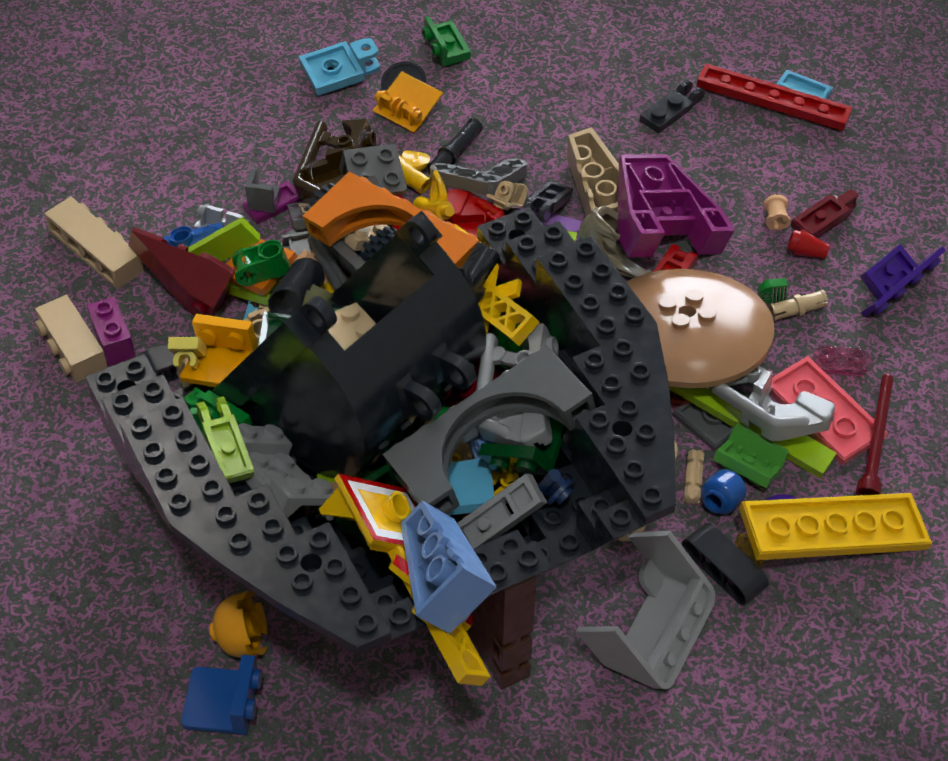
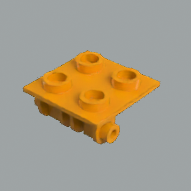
[372,71,443,133]

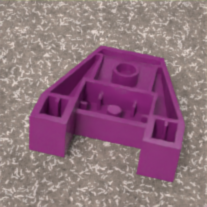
[618,154,735,258]

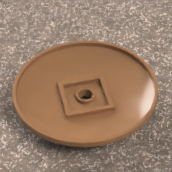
[627,269,774,388]

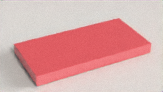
[769,356,888,465]

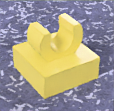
[168,337,207,369]

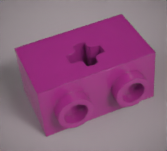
[87,296,136,367]

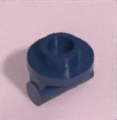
[538,469,573,505]

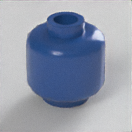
[701,469,747,515]

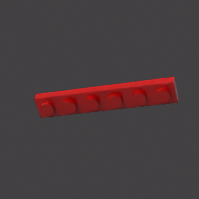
[696,63,853,131]

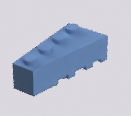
[400,501,497,634]

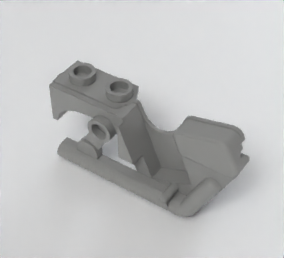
[475,323,559,447]
[705,365,835,441]

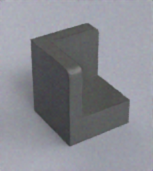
[245,168,281,213]

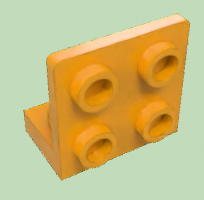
[180,314,258,387]

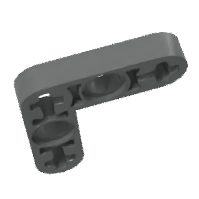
[430,158,527,195]

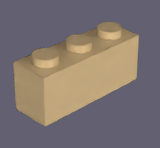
[34,294,108,383]

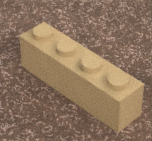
[44,196,144,289]

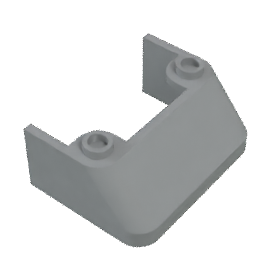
[576,531,715,689]

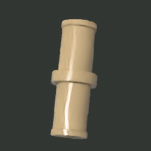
[768,290,828,321]

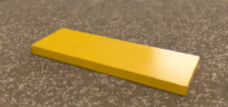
[739,493,932,560]

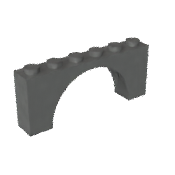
[383,345,596,514]

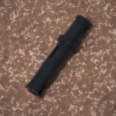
[427,118,483,173]

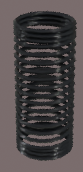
[268,258,325,315]

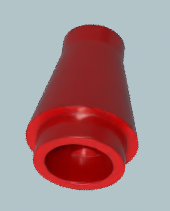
[787,229,830,260]

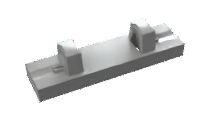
[457,473,547,549]

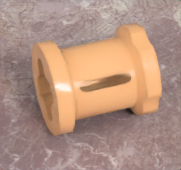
[763,195,791,230]

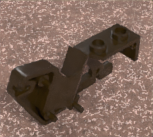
[293,119,376,202]

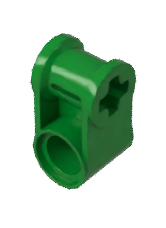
[232,240,290,286]

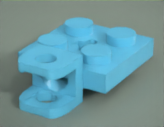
[299,38,380,96]

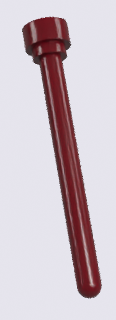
[856,373,894,496]

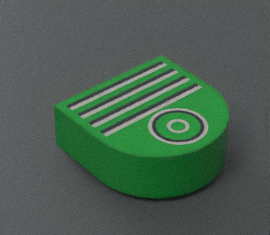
[757,278,788,303]

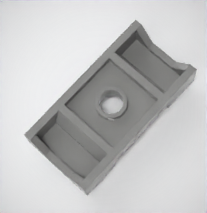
[238,423,334,521]

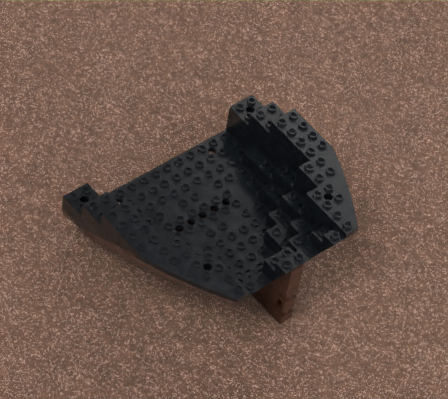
[85,207,676,690]

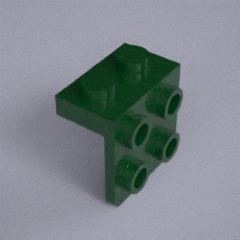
[478,417,567,475]

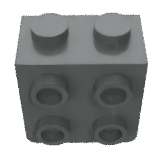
[339,144,407,195]

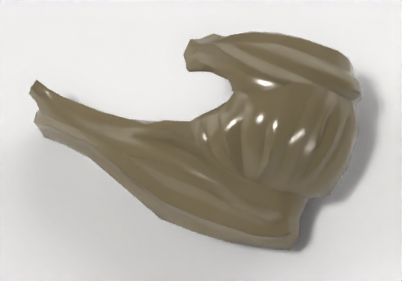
[579,206,653,279]

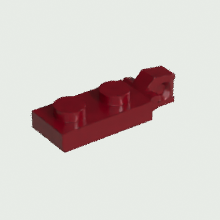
[791,189,859,238]

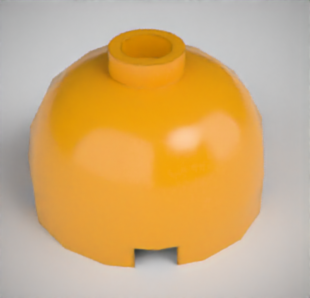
[209,591,267,658]

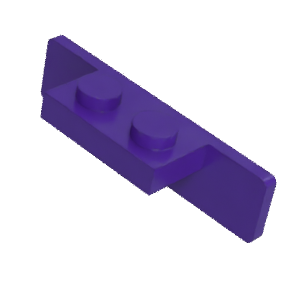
[860,244,946,317]

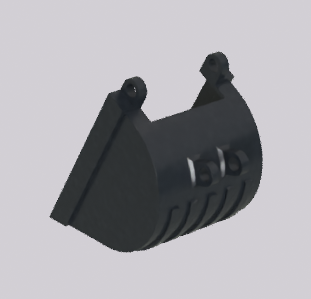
[212,211,486,478]

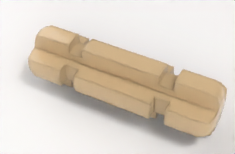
[683,449,704,505]

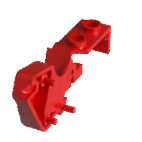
[444,189,505,237]

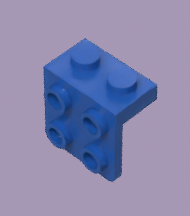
[181,655,262,735]

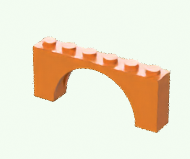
[302,171,481,268]

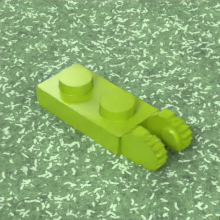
[196,396,255,483]

